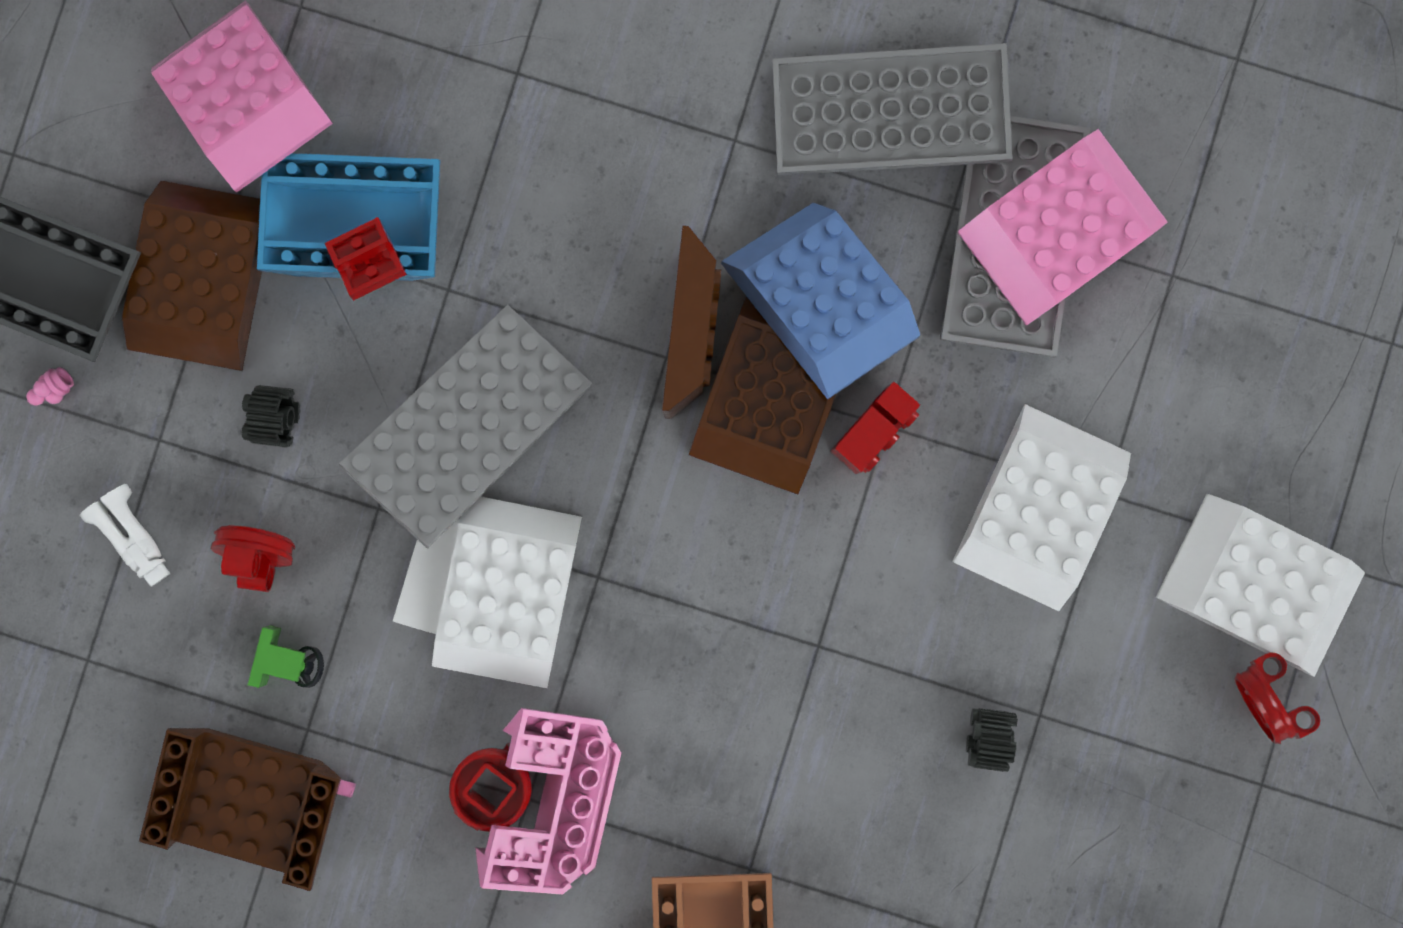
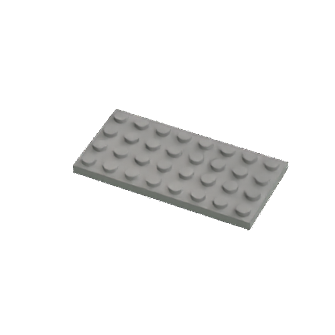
[773,43,1013,175]
[940,116,1090,358]
[339,305,592,549]

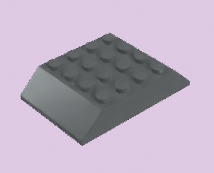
[0,197,141,362]

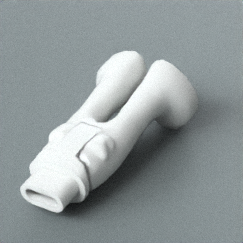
[79,484,170,587]

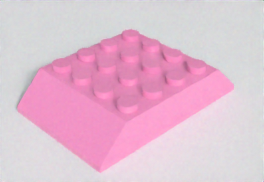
[151,0,333,193]
[957,129,1168,326]

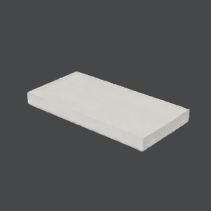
[393,518,460,634]

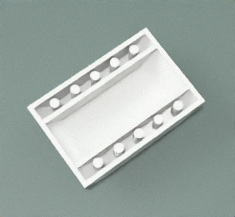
[952,404,1131,611]
[1156,494,1365,677]
[432,496,582,688]

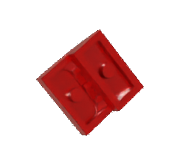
[325,217,407,301]

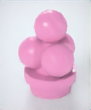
[26,367,74,406]

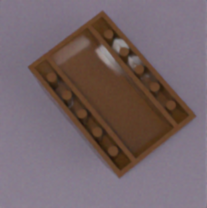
[122,181,262,371]
[662,226,722,419]

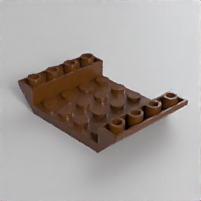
[689,296,836,495]
[139,728,341,891]

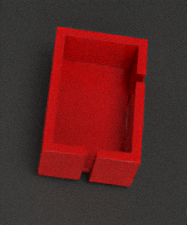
[830,381,921,474]

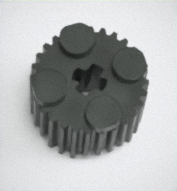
[242,385,301,447]
[966,708,1018,772]

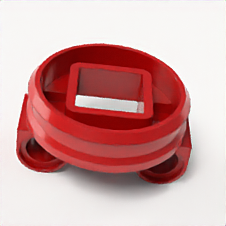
[210,525,295,592]
[1234,652,1320,744]
[449,742,532,832]

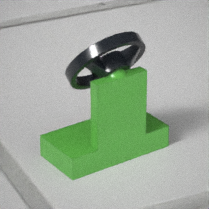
[248,625,324,688]

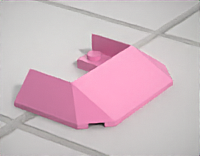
[476,708,621,895]

